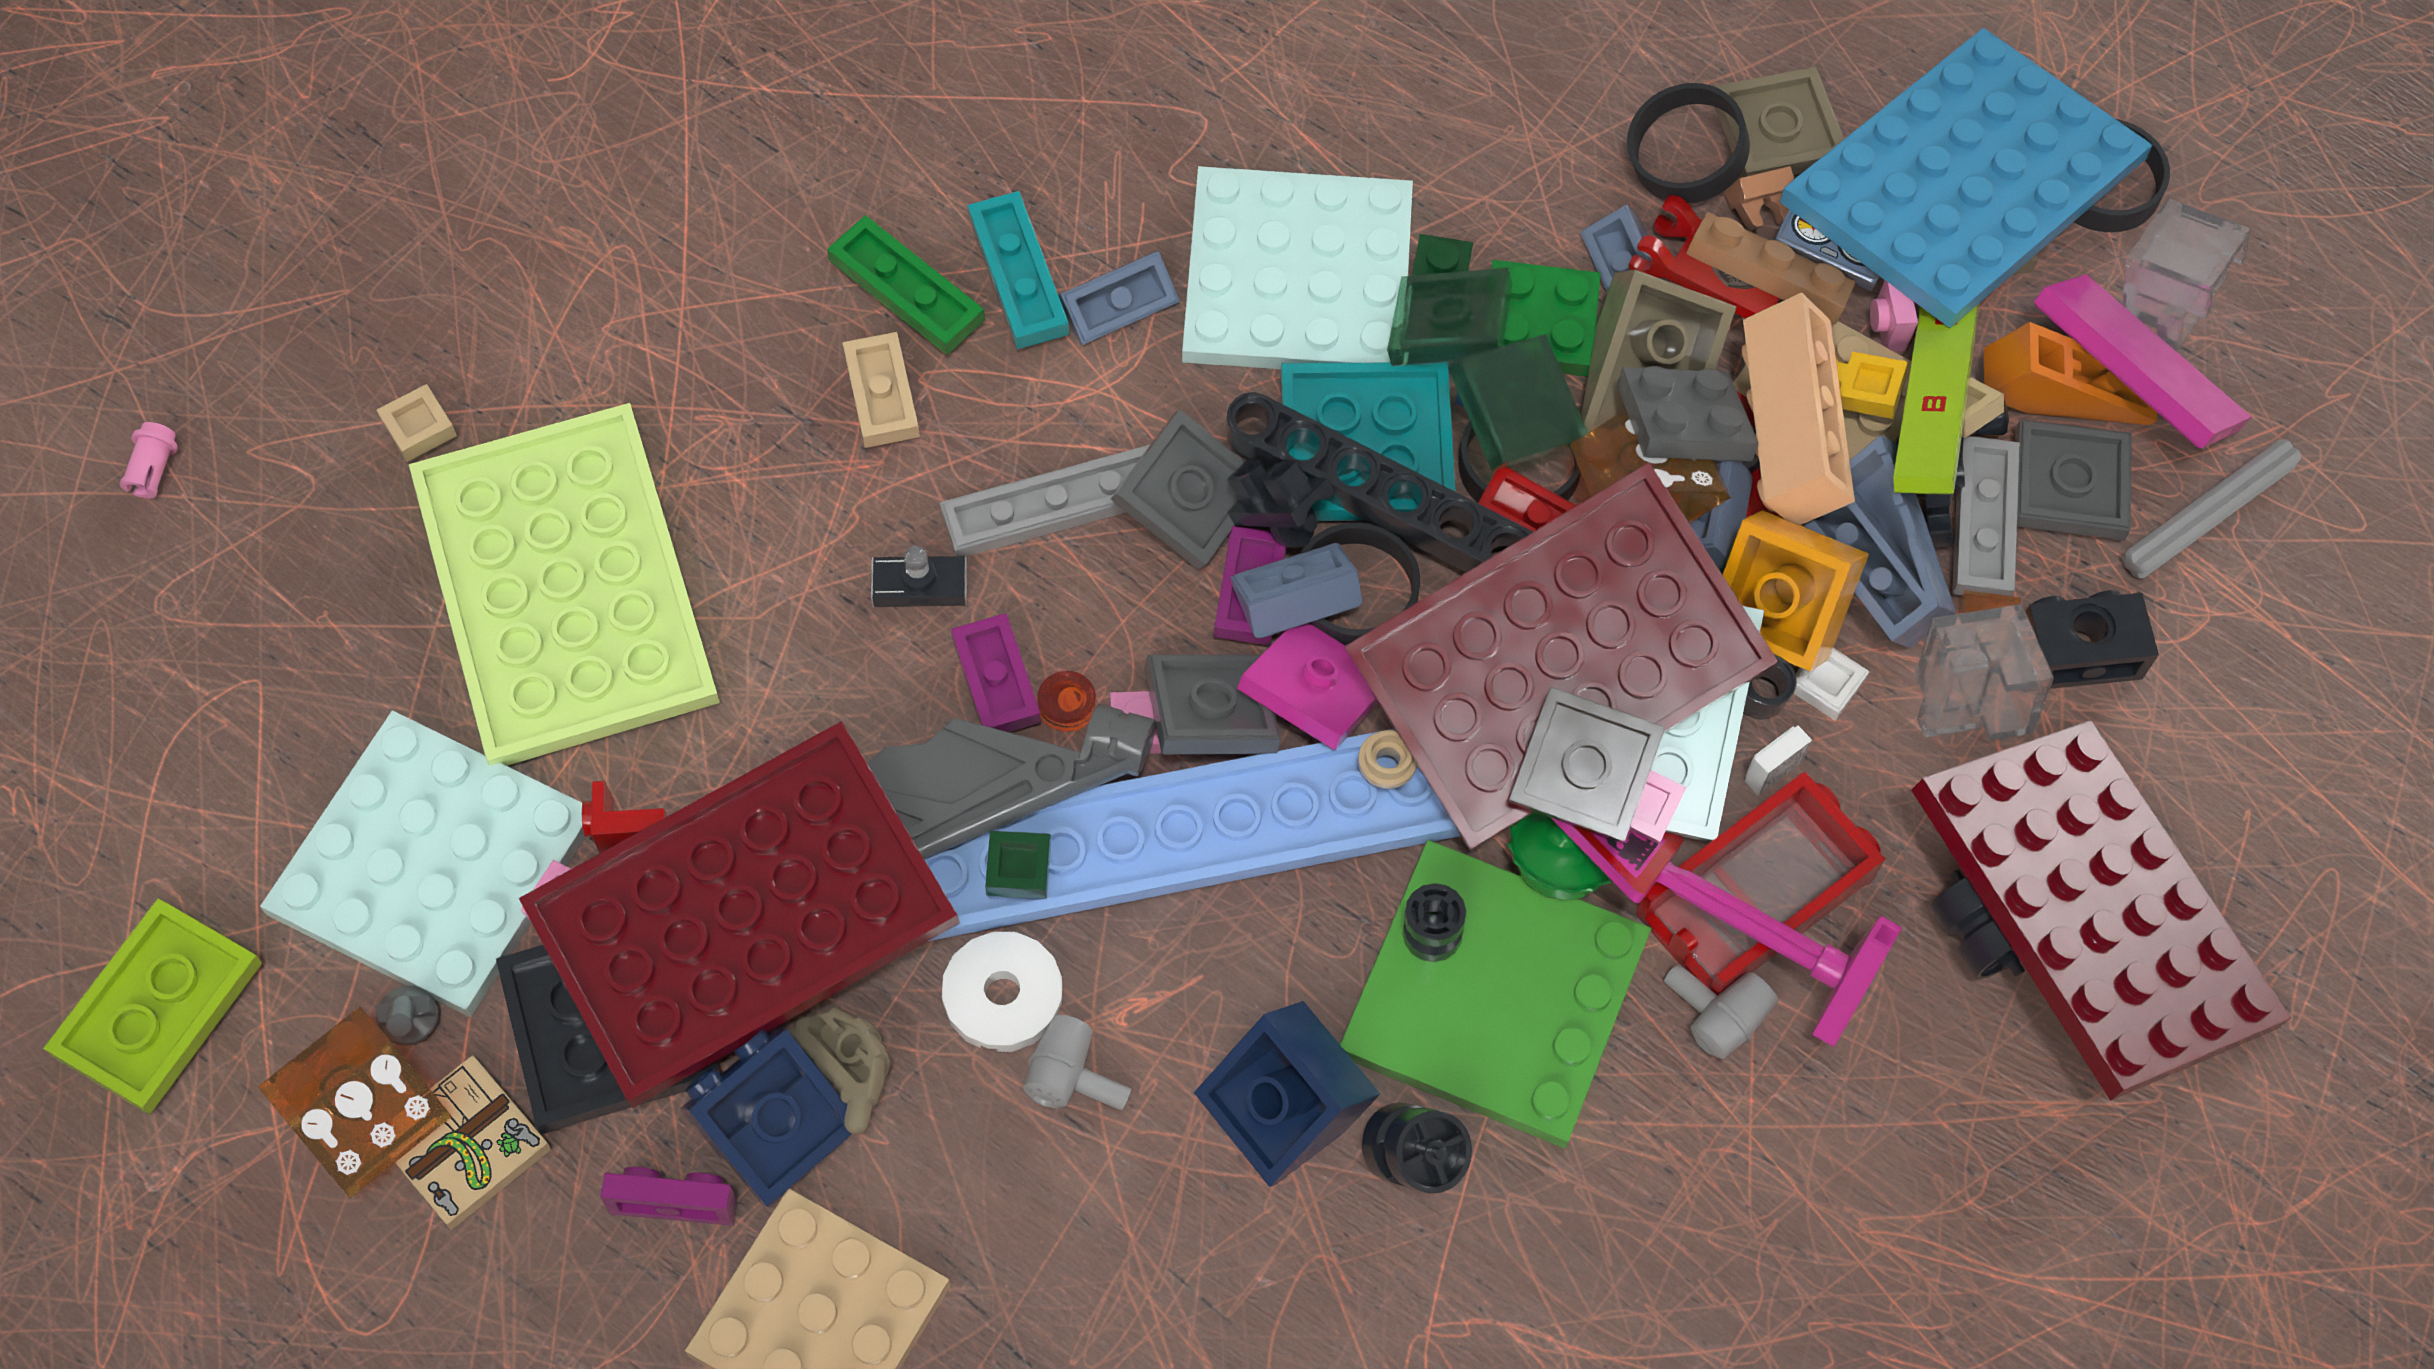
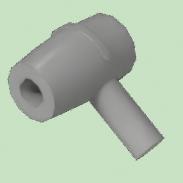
[1664,964,1779,1060]
[1023,1015,1131,1111]

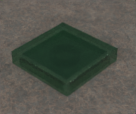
[1387,268,1513,366]
[1448,334,1590,471]

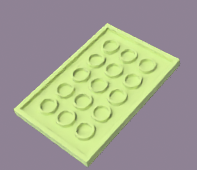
[409,403,720,766]

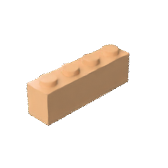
[1742,292,1855,525]

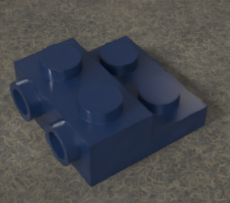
[680,1028,852,1207]

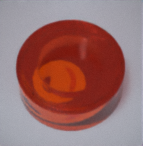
[1037,671,1096,732]

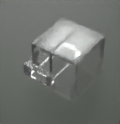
[2122,198,2251,352]
[1915,604,2054,741]

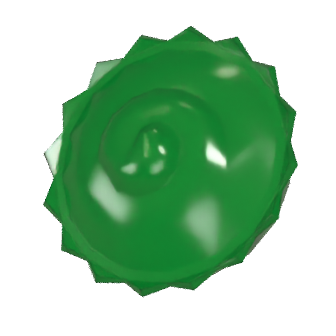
[1507,812,1611,900]

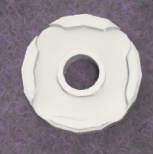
[942,932,1063,1052]

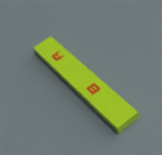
[1893,303,1980,494]

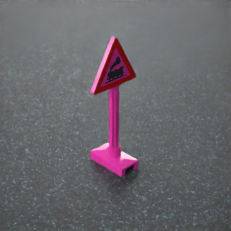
[1552,818,1902,1047]

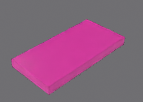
[2033,274,2252,449]

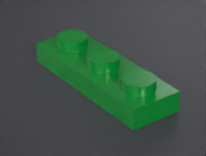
[827,215,985,355]

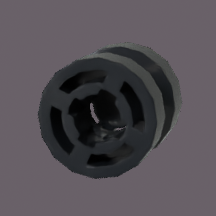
[1403,883,1466,962]

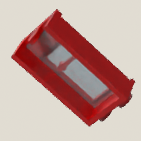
[1635,771,1886,996]

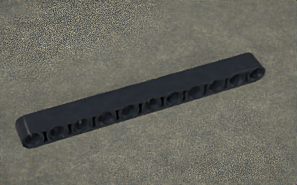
[1227,392,1797,720]

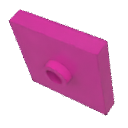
[1237,623,1378,750]

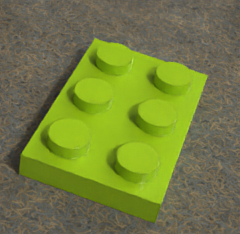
[43,898,262,1115]

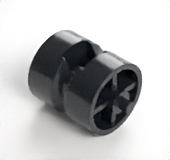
[1930,869,2025,980]
[1362,1102,1472,1193]

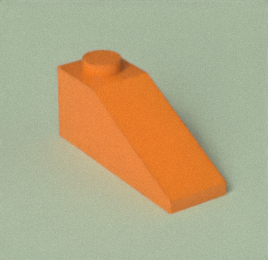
[1984,322,2157,425]

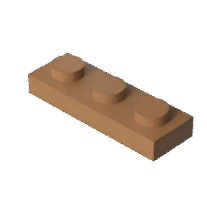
[1686,212,1856,324]

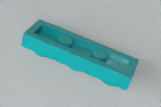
[967,191,1069,349]

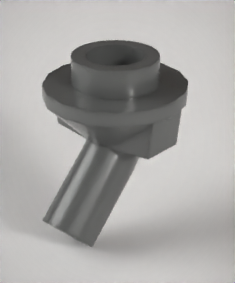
[376,986,439,1045]

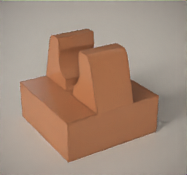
[1725,166,1794,231]

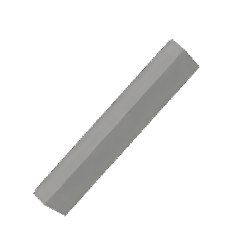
[940,445,1150,557]

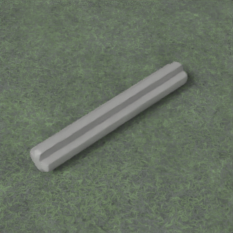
[2122,439,2301,579]

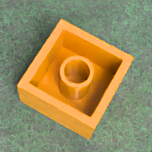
[1723,510,1869,672]

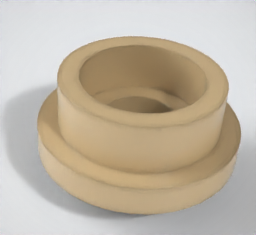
[1358,730,1417,789]

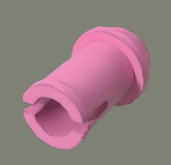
[119,422,178,499]

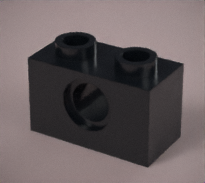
[2015,590,2159,691]

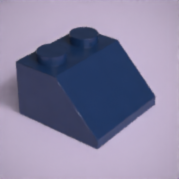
[1194,1001,1380,1187]

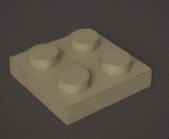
[1715,67,1844,178]

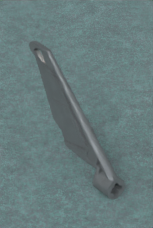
[867,703,1156,859]

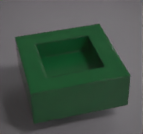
[1410,234,1473,299]
[985,831,1051,899]

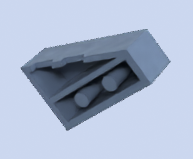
[1803,435,1956,648]

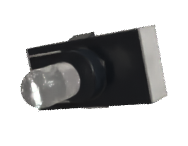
[871,546,967,607]

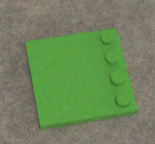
[1340,840,1651,1149]

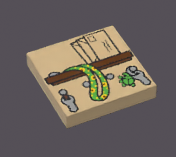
[375,1055,551,1230]

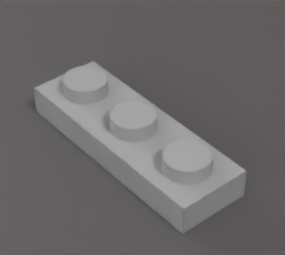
[1952,436,2020,601]

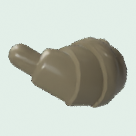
[787,1007,890,1135]

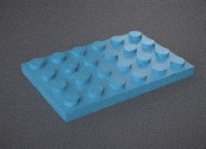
[1780,28,2152,328]

